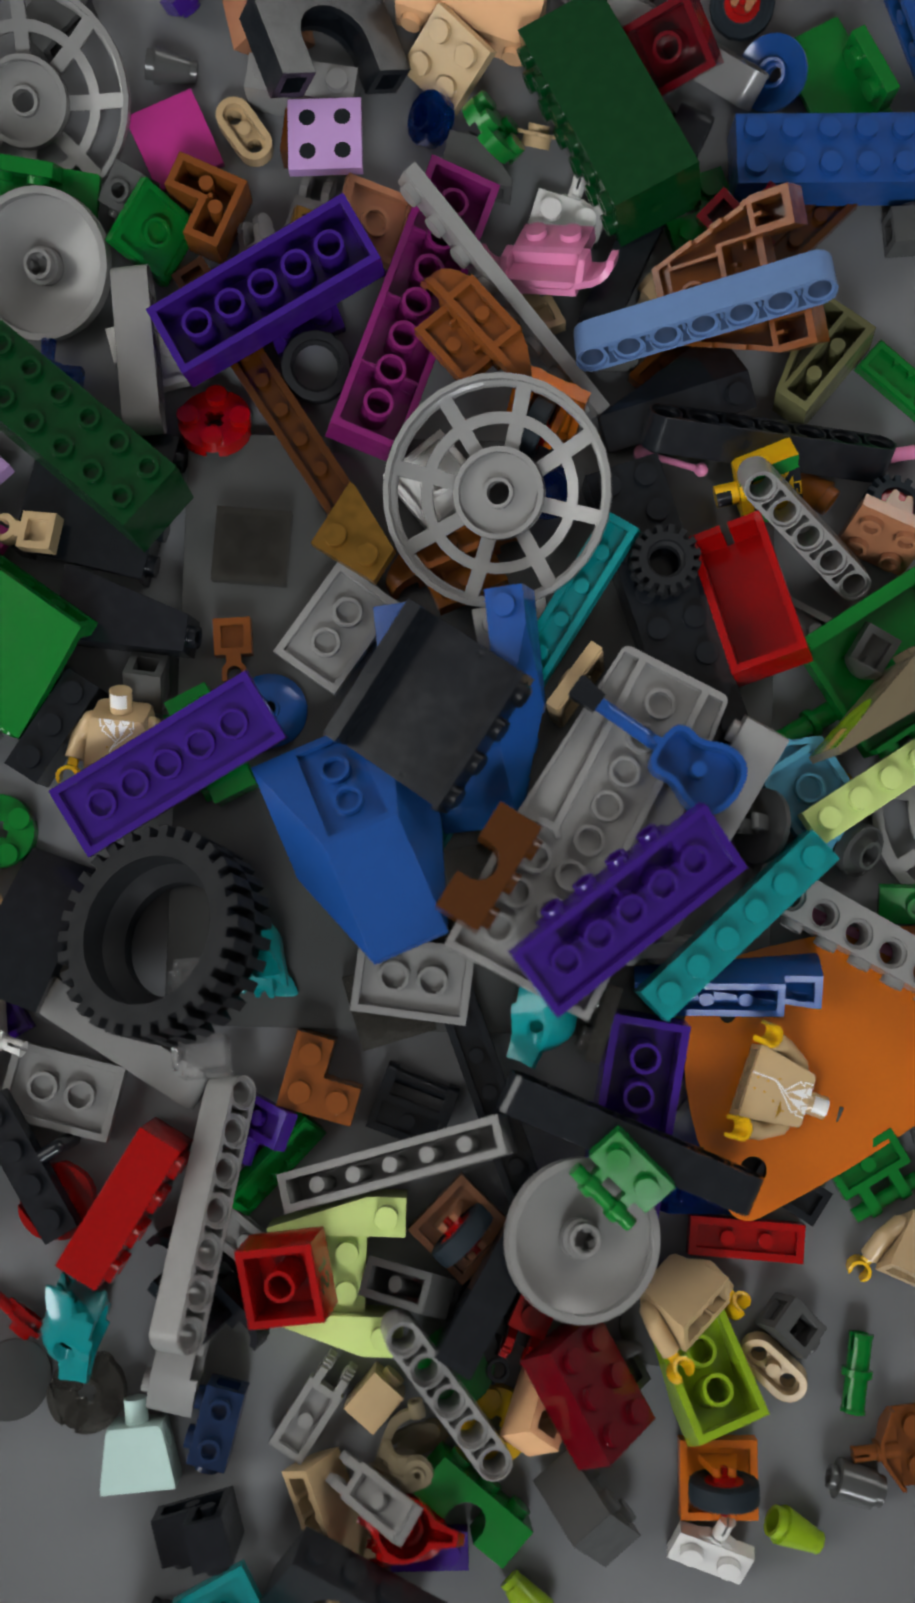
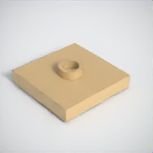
[546,641,605,728]

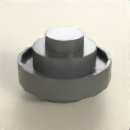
[834,821,884,877]

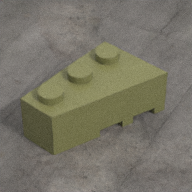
[772,298,876,424]

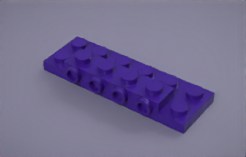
[508,802,748,1018]

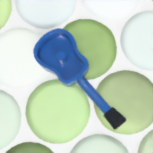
[568,675,748,816]

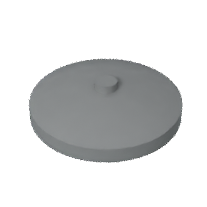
[0,185,113,342]
[504,1156,661,1325]

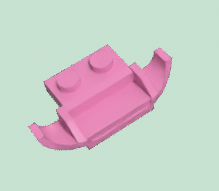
[482,222,619,297]

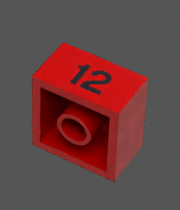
[234,1226,338,1330]

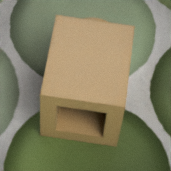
[344,1361,405,1435]

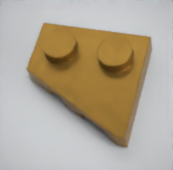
[310,482,396,585]

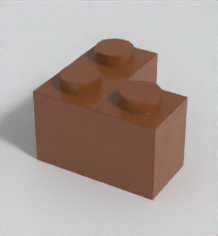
[164,151,253,264]
[276,1028,364,1127]

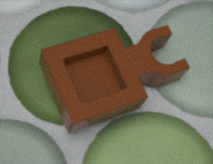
[212,616,254,683]

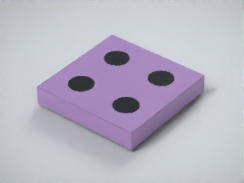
[287,97,363,177]

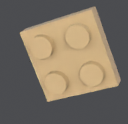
[406,2,497,116]

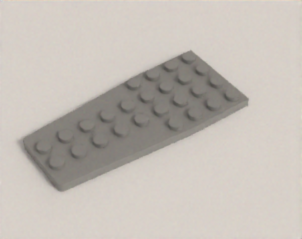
[444,646,728,1022]

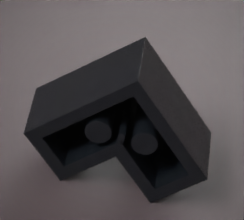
[151,1485,245,1576]

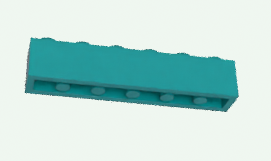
[634,829,840,1022]

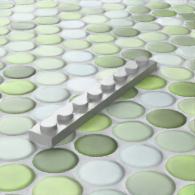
[398,162,610,419]

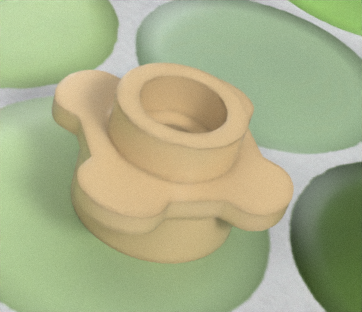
[517,122,556,151]

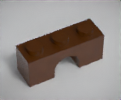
[435,801,543,935]

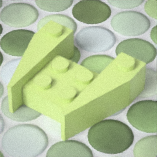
[267,1189,408,1358]

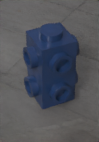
[183,1373,250,1475]

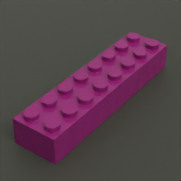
[325,154,500,462]

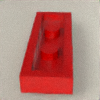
[686,1212,806,1264]

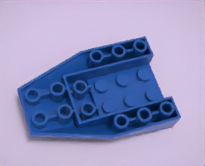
[251,735,449,965]

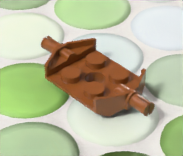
[850,1402,915,1493]

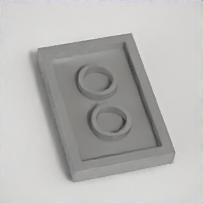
[273,562,399,696]
[350,942,474,1026]
[2,1039,128,1143]

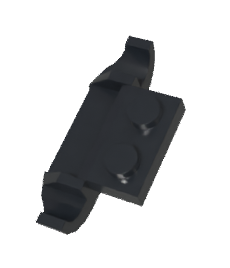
[146,1226,270,1351]

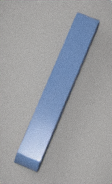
[573,249,838,372]

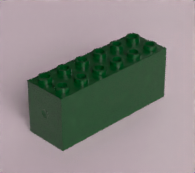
[517,0,701,247]
[0,320,194,553]

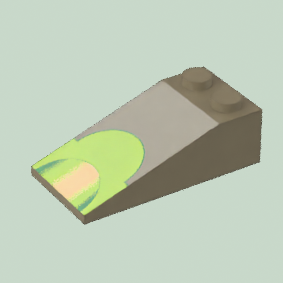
[809,646,915,764]

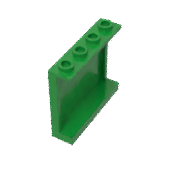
[0,554,98,739]
[803,566,915,759]

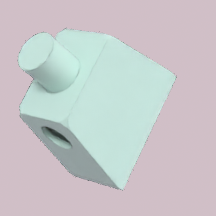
[100,1394,182,1496]

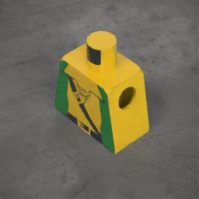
[713,437,803,522]

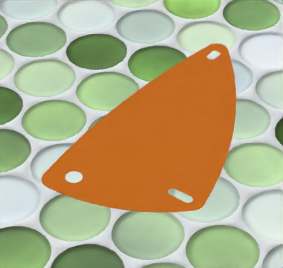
[684,926,915,1221]

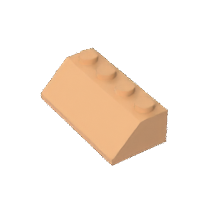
[395,0,547,67]

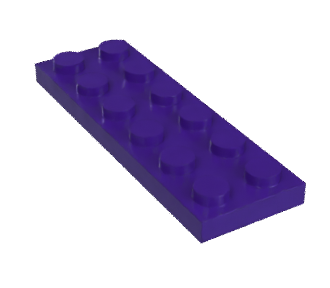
[48,670,288,857]

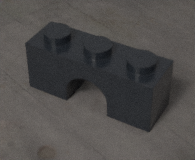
[5,668,109,788]

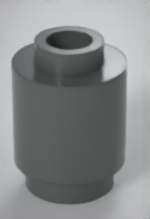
[825,1457,888,1509]

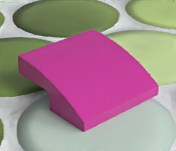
[129,88,225,193]

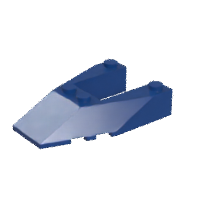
[373,583,546,834]

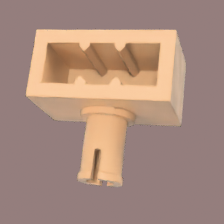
[499,1366,562,1457]

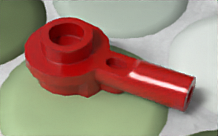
[0,1291,43,1341]

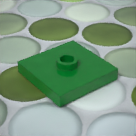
[105,177,190,287]

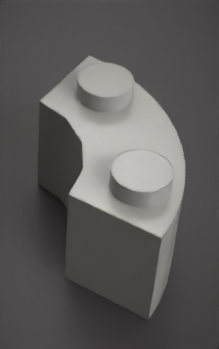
[141,1338,212,1418]

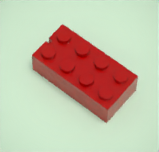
[688,510,813,687]
[55,1117,193,1291]

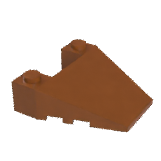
[651,182,830,353]

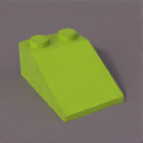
[653,1310,770,1447]

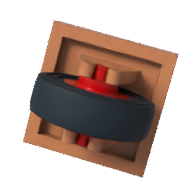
[709,0,775,42]
[408,1172,507,1285]

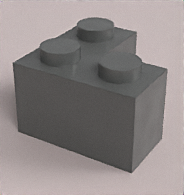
[533,1450,641,1567]

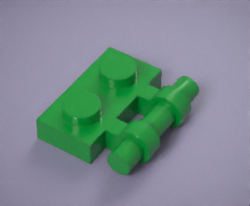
[569,1125,675,1231]
[831,1128,915,1223]

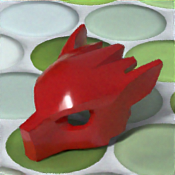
[357,1493,465,1567]

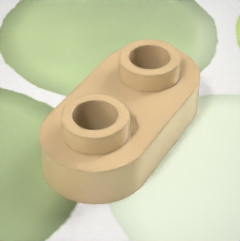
[216,96,274,167]
[740,1331,807,1402]

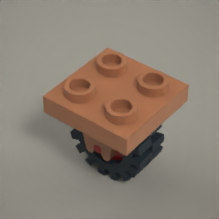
[838,475,915,576]

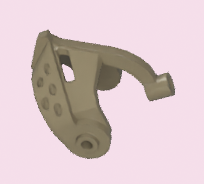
[369,1397,448,1494]

